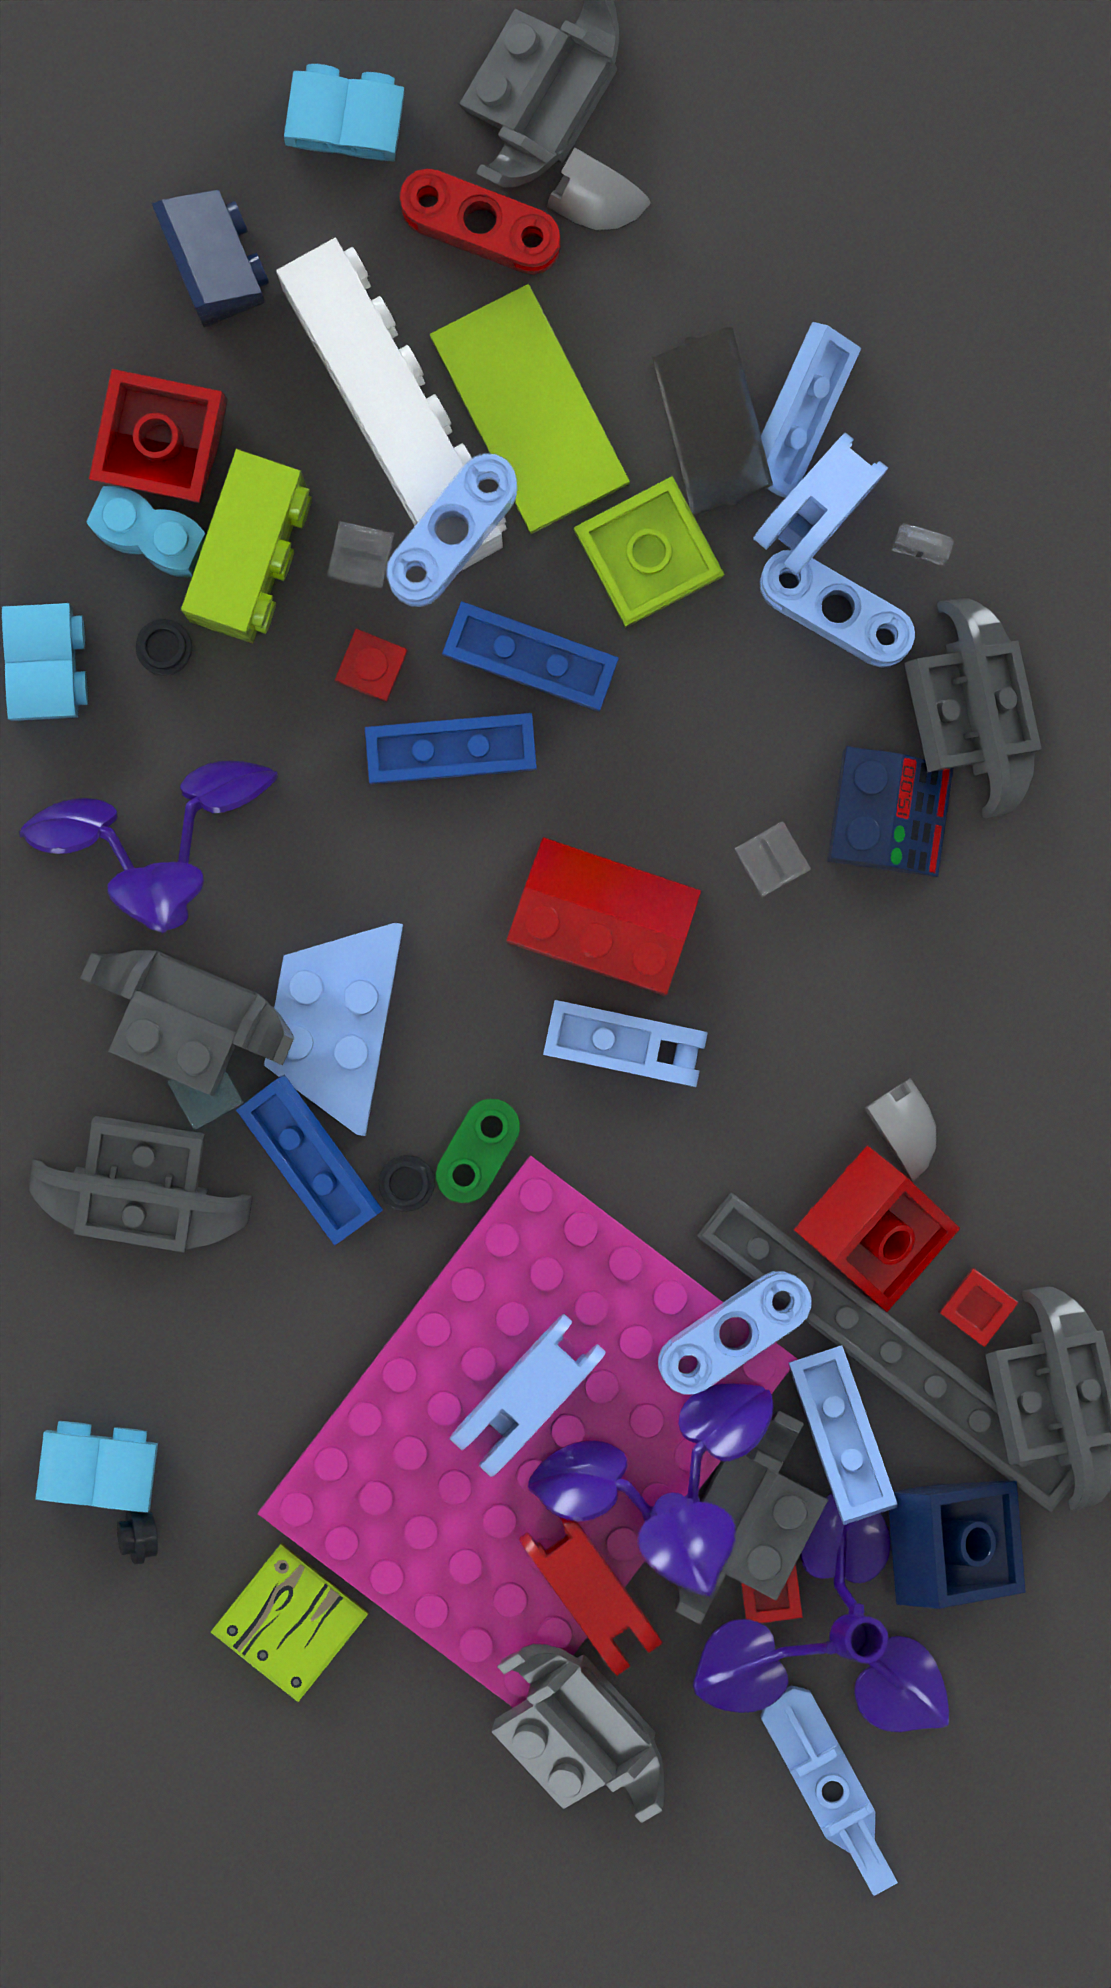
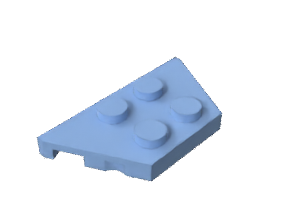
[264,923,404,1136]

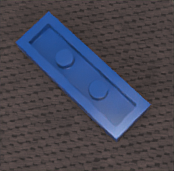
[442,601,619,712]
[365,713,537,784]
[236,1074,383,1246]

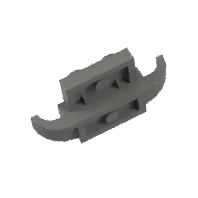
[459,0,620,188]
[904,598,1042,819]
[80,950,294,1097]
[29,1116,252,1252]
[985,1287,1111,1511]
[675,1411,828,1624]
[491,1644,665,1823]

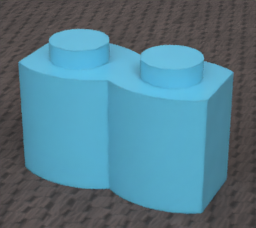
[284,64,404,161]
[86,486,206,578]
[2,603,88,721]
[36,1421,158,1512]

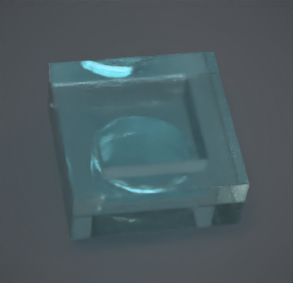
[167,1070,244,1130]

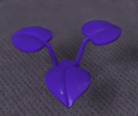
[19,761,278,933]
[528,1384,774,1597]
[693,1493,949,1732]

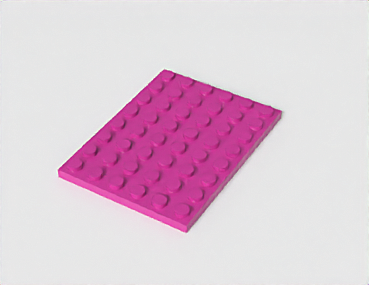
[258,1155,798,1708]

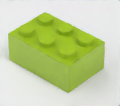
[181,449,312,644]

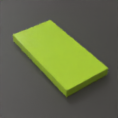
[429,284,630,534]

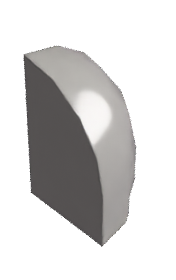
[547,147,651,230]
[864,1078,937,1182]

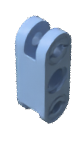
[753,433,888,575]
[387,454,517,607]
[760,550,915,668]
[658,1271,811,1394]
[449,1314,606,1477]

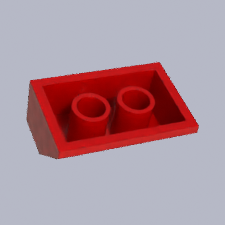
[507,837,701,996]

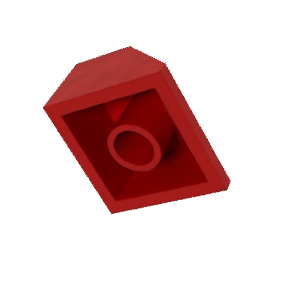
[89,369,228,503]
[794,1145,960,1312]

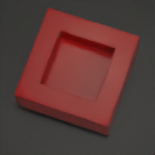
[335,629,408,703]
[938,1268,1018,1347]
[741,1564,803,1623]

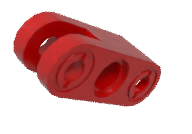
[400,168,560,275]
[518,1516,663,1676]

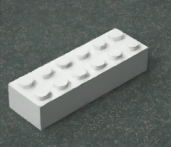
[276,237,507,572]

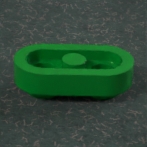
[436,1099,520,1203]

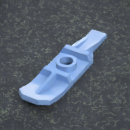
[760,1685,898,1896]

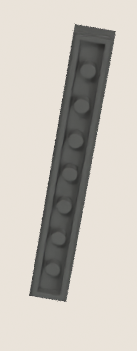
[697,1192,1075,1512]

